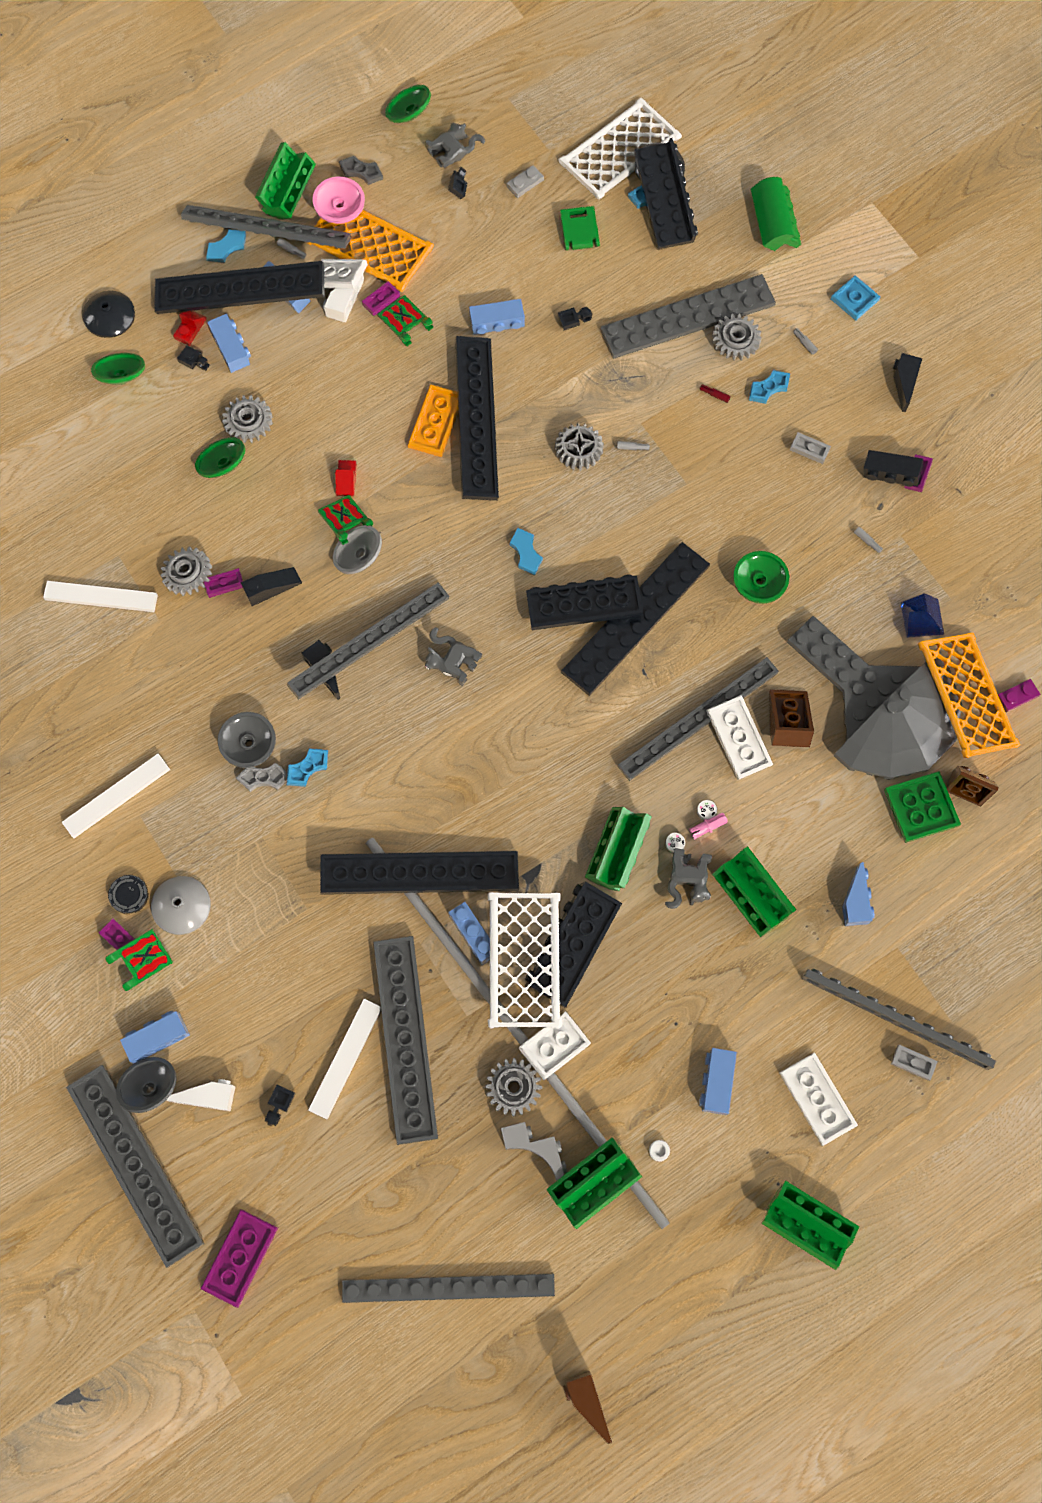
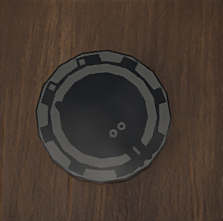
[108,875,149,914]

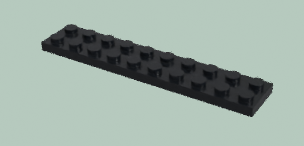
[154,261,325,314]
[455,336,499,501]
[561,542,710,696]
[320,851,519,895]

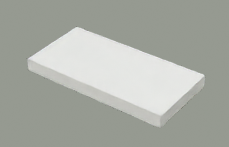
[706,695,773,780]
[779,1053,858,1146]

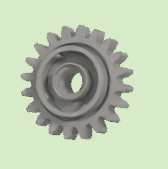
[712,314,762,361]
[222,395,273,443]
[160,547,212,596]
[485,1058,542,1117]

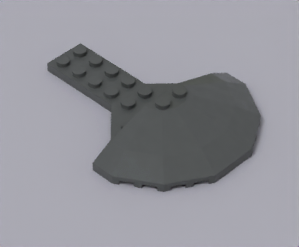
[787,616,962,780]

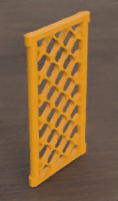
[305,206,434,292]
[918,632,1020,758]

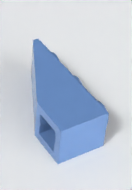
[842,862,875,926]

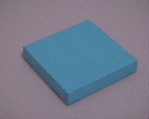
[831,275,880,321]

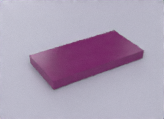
[200,1209,278,1308]

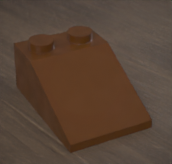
[769,689,814,748]
[946,766,999,807]
[563,1371,612,1444]

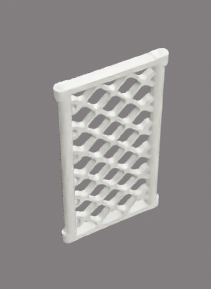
[558,98,681,200]
[488,892,562,1029]

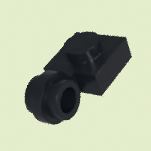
[558,307,593,331]
[265,1085,296,1127]

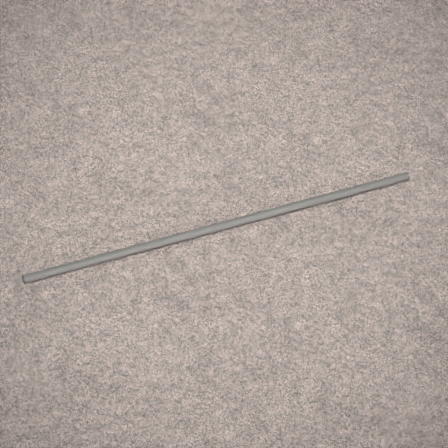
[366,838,670,1229]

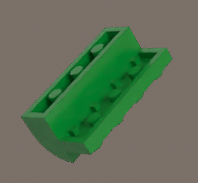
[255,142,316,219]
[750,177,801,251]
[585,807,652,891]
[712,846,797,938]
[546,1137,643,1230]
[761,1180,860,1270]

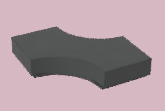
[339,156,383,185]

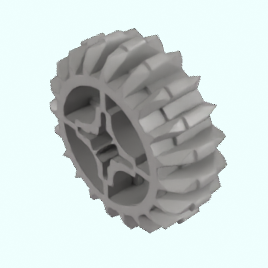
[555,423,604,471]

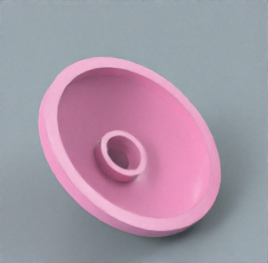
[313,177,365,224]

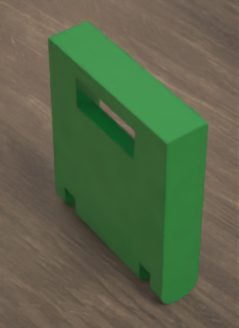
[560,206,600,250]

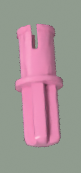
[689,813,728,840]

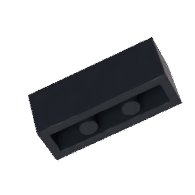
[863,450,923,487]

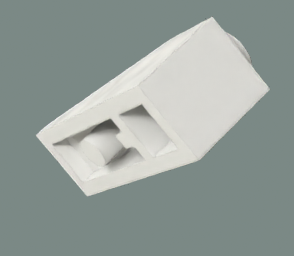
[323,274,364,323]
[166,1079,235,1111]

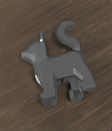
[426,123,485,168]
[425,627,482,687]
[665,848,712,909]

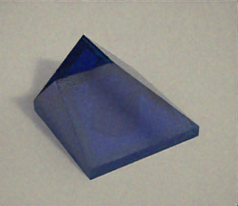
[901,593,944,638]

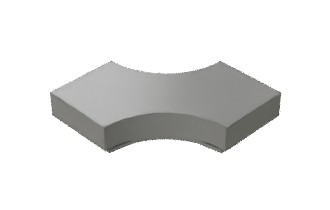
[236,763,287,792]

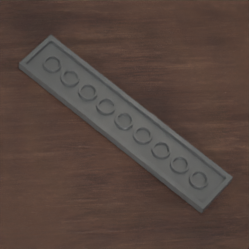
[601,274,776,359]
[374,936,438,1145]
[66,1065,205,1268]

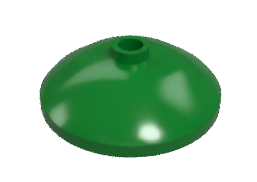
[385,85,431,123]
[91,353,145,385]
[195,437,246,478]
[733,551,790,604]

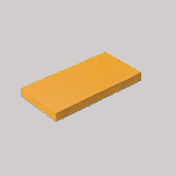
[408,384,458,457]

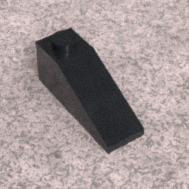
[893,353,923,412]
[241,567,302,606]
[301,640,341,700]

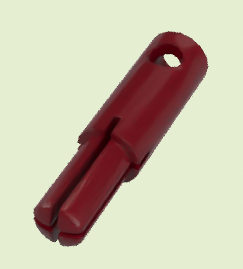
[700,384,731,403]

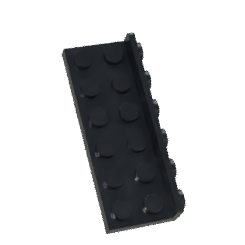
[634,138,698,250]
[526,575,643,630]
[525,881,622,1008]

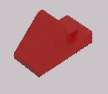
[173,311,207,346]
[335,460,357,496]

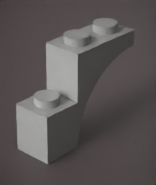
[501,1122,567,1181]

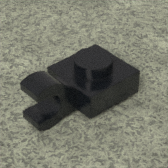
[448,166,467,199]
[177,345,210,371]

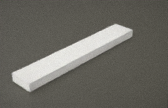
[43,581,158,612]
[62,754,170,838]
[309,999,381,1119]

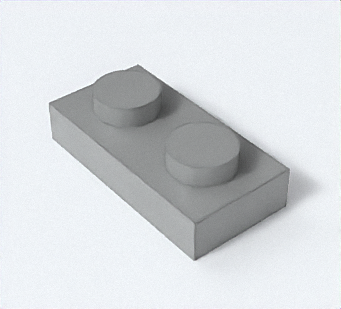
[507,165,544,198]
[790,433,831,464]
[891,1045,938,1081]

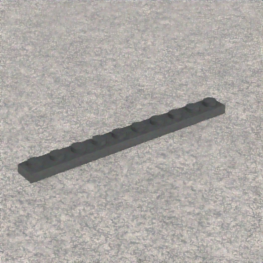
[181,205,351,248]
[287,582,450,700]
[618,657,779,781]
[802,969,996,1070]
[342,1274,555,1303]

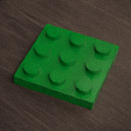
[884,771,961,843]

